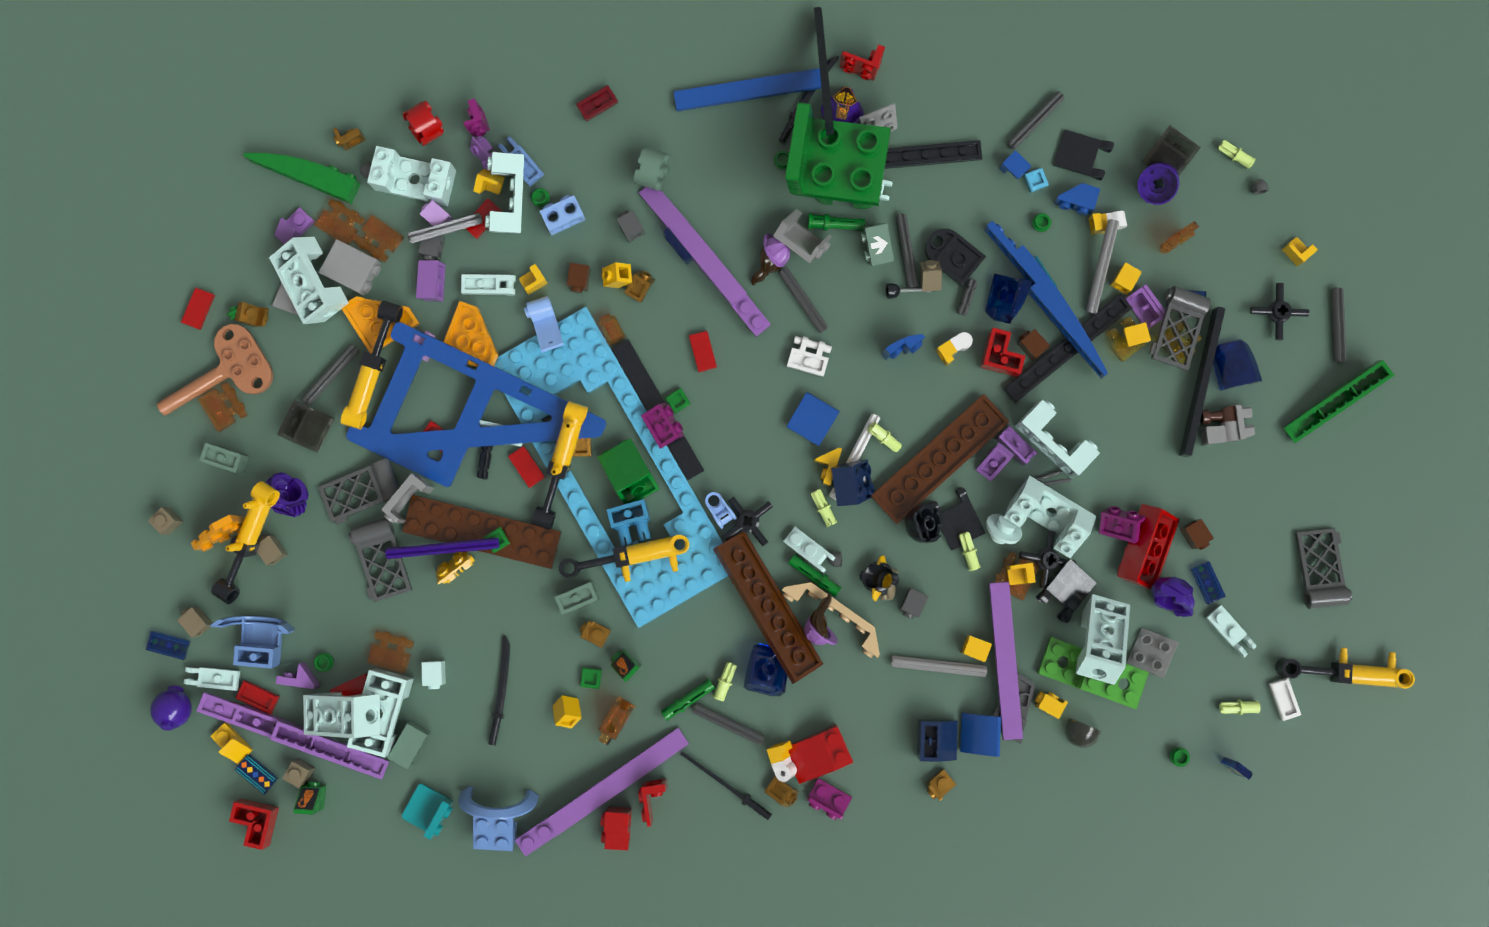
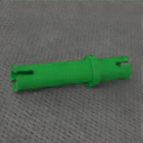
[788,554,842,598]
[660,678,715,721]

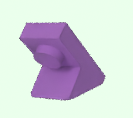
[274,207,315,244]
[976,443,1014,481]
[275,662,320,689]

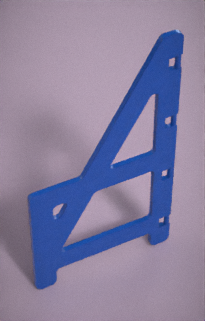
[346,322,607,487]

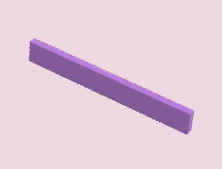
[989,582,1023,740]

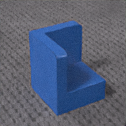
[999,150,1031,179]

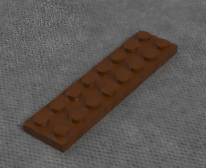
[871,394,1010,525]
[402,495,562,569]
[713,532,823,684]

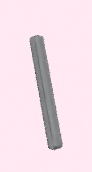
[1086,219,1119,314]
[891,656,987,677]

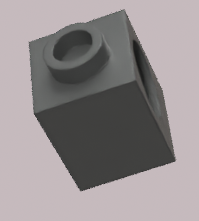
[616,210,645,243]
[418,235,445,261]
[900,588,929,619]

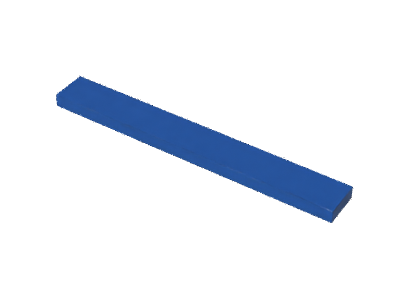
[674,68,822,111]

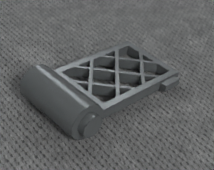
[1149,286,1211,371]
[318,458,400,525]
[348,518,412,602]
[1295,528,1352,609]

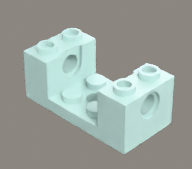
[367,146,456,207]
[485,152,524,234]
[269,237,348,324]
[1015,400,1100,478]
[1003,475,1096,558]
[1076,594,1130,685]
[347,668,414,758]
[303,692,381,738]

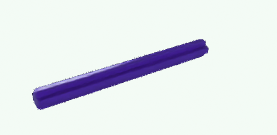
[385,538,500,559]

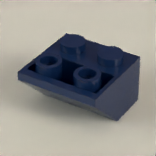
[831,459,874,506]
[918,719,958,762]

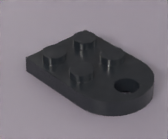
[925,229,986,287]

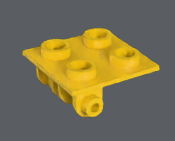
[436,551,475,585]

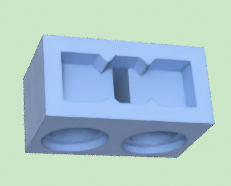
[540,195,586,236]

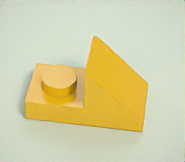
[814,448,842,486]
[210,722,253,764]

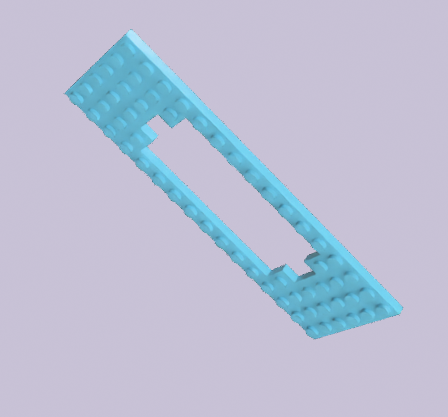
[495,307,728,628]

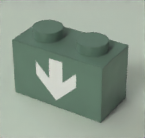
[860,222,894,266]

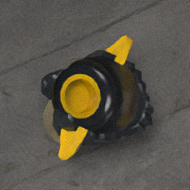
[859,555,899,601]

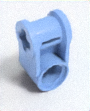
[705,492,737,529]

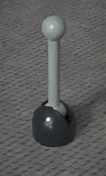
[886,283,931,299]

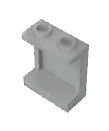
[773,209,832,263]
[318,239,381,296]
[381,473,434,524]

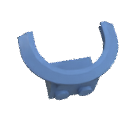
[210,616,295,669]
[458,786,539,851]

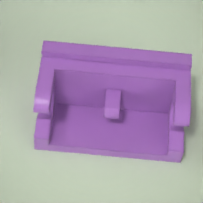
[416,260,446,302]
[1126,284,1165,329]
[996,426,1037,466]

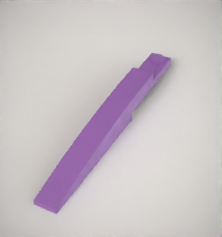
[639,187,771,337]
[196,692,389,780]
[515,728,689,857]

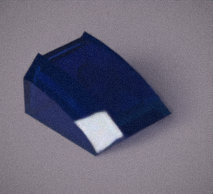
[985,273,1032,324]
[1213,340,1262,391]
[744,643,787,696]

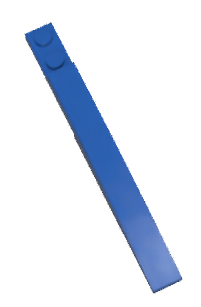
[984,221,1108,379]

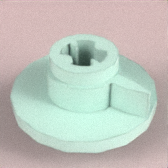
[985,514,1022,544]

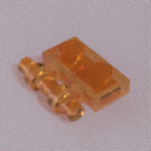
[315,199,364,245]
[353,215,404,263]
[1160,221,1199,254]
[198,383,247,432]
[995,551,1039,601]
[367,631,414,673]

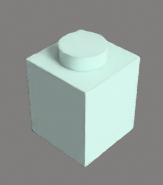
[422,661,446,689]

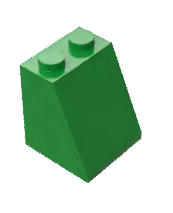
[597,438,660,504]

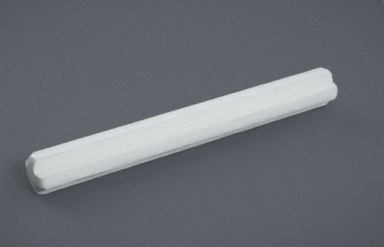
[829,413,880,500]

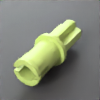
[1218,140,1256,169]
[867,421,902,452]
[811,489,837,527]
[959,532,981,571]
[713,662,737,701]
[1219,700,1260,715]

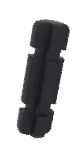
[477,446,493,479]

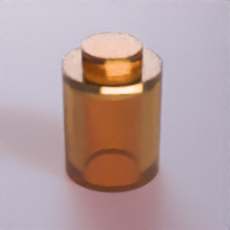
[598,314,625,345]

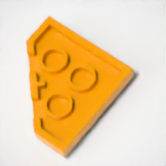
[342,296,420,354]
[443,301,499,368]
[191,515,245,552]

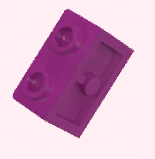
[463,98,490,137]
[641,403,684,449]
[1099,506,1145,543]
[807,778,852,820]

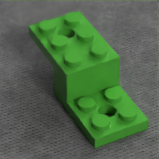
[1037,637,1149,709]

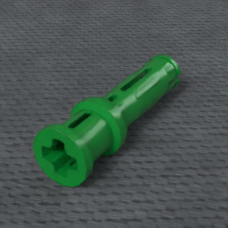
[807,213,865,231]

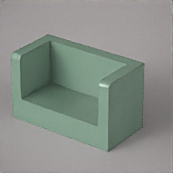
[199,443,249,475]
[555,582,600,615]
[387,722,431,770]

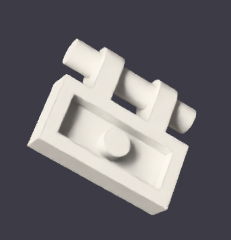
[787,336,832,377]

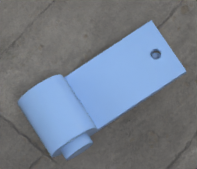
[524,295,564,352]

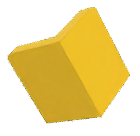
[473,169,505,195]
[1282,237,1318,266]
[1110,262,1142,295]
[519,264,548,295]
[1123,322,1151,348]
[1006,563,1036,585]
[961,635,992,662]
[552,695,582,729]

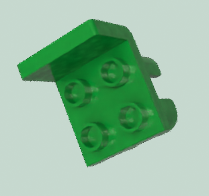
[785,102,891,209]

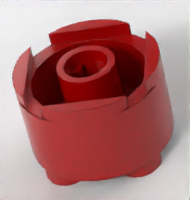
[402,100,444,147]

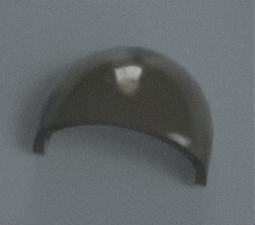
[1065,718,1102,748]

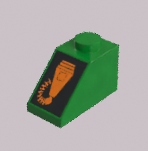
[610,650,642,682]
[293,781,326,815]

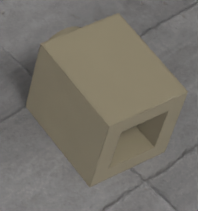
[920,260,942,292]
[148,507,184,535]
[257,535,288,566]
[177,607,213,638]
[282,759,315,788]

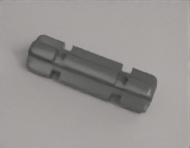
[957,279,978,316]

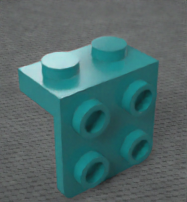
[402,784,454,840]

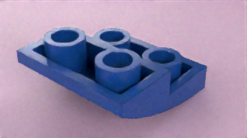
[882,334,925,360]
[786,392,840,446]
[960,713,1001,757]

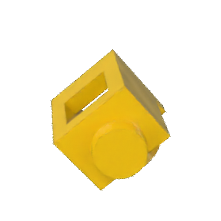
[1035,691,1068,719]

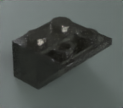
[1142,125,1201,175]
[277,400,335,453]

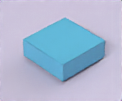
[1023,168,1049,193]

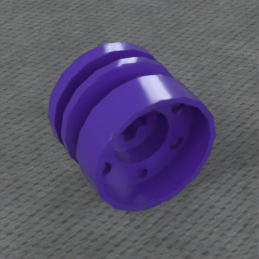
[1138,162,1180,205]

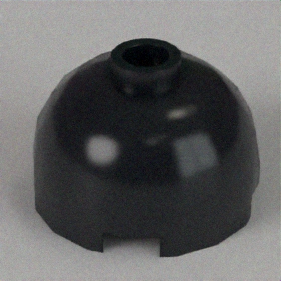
[905,504,943,543]

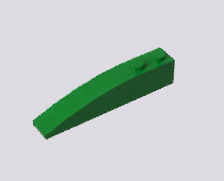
[243,153,361,205]
[1283,360,1395,443]

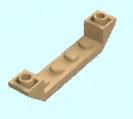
[782,582,880,658]

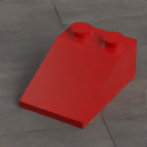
[789,724,854,784]

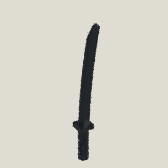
[778,56,839,143]
[488,635,510,746]
[680,752,772,820]

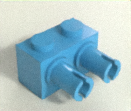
[607,499,652,547]

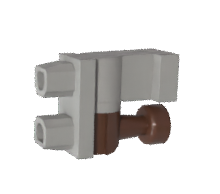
[1200,405,1255,446]

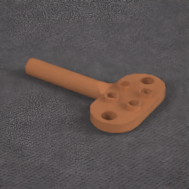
[157,324,273,416]

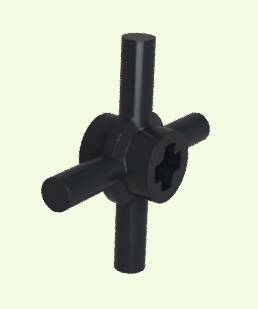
[1250,283,1310,341]
[723,496,773,547]
[1019,530,1076,589]

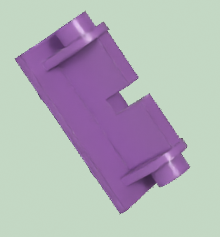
[469,135,496,171]

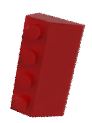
[1117,504,1180,590]

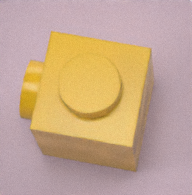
[602,262,632,288]

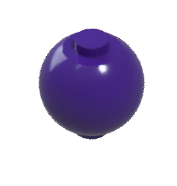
[150,685,192,731]

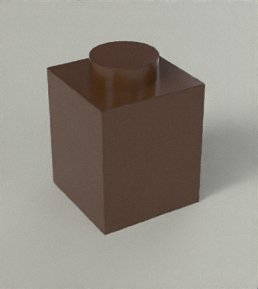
[567,263,591,293]
[1017,329,1050,361]
[1179,519,1214,550]

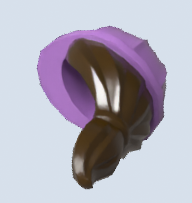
[751,233,790,286]
[804,593,838,645]

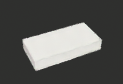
[1268,678,1301,721]

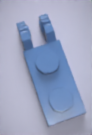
[498,136,544,187]

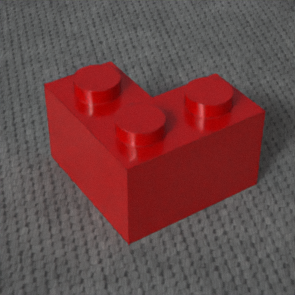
[980,328,1026,377]
[229,799,279,850]
[601,806,632,851]

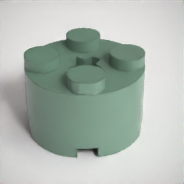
[634,147,670,191]

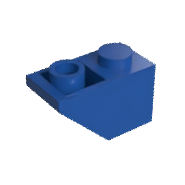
[1054,183,1100,215]

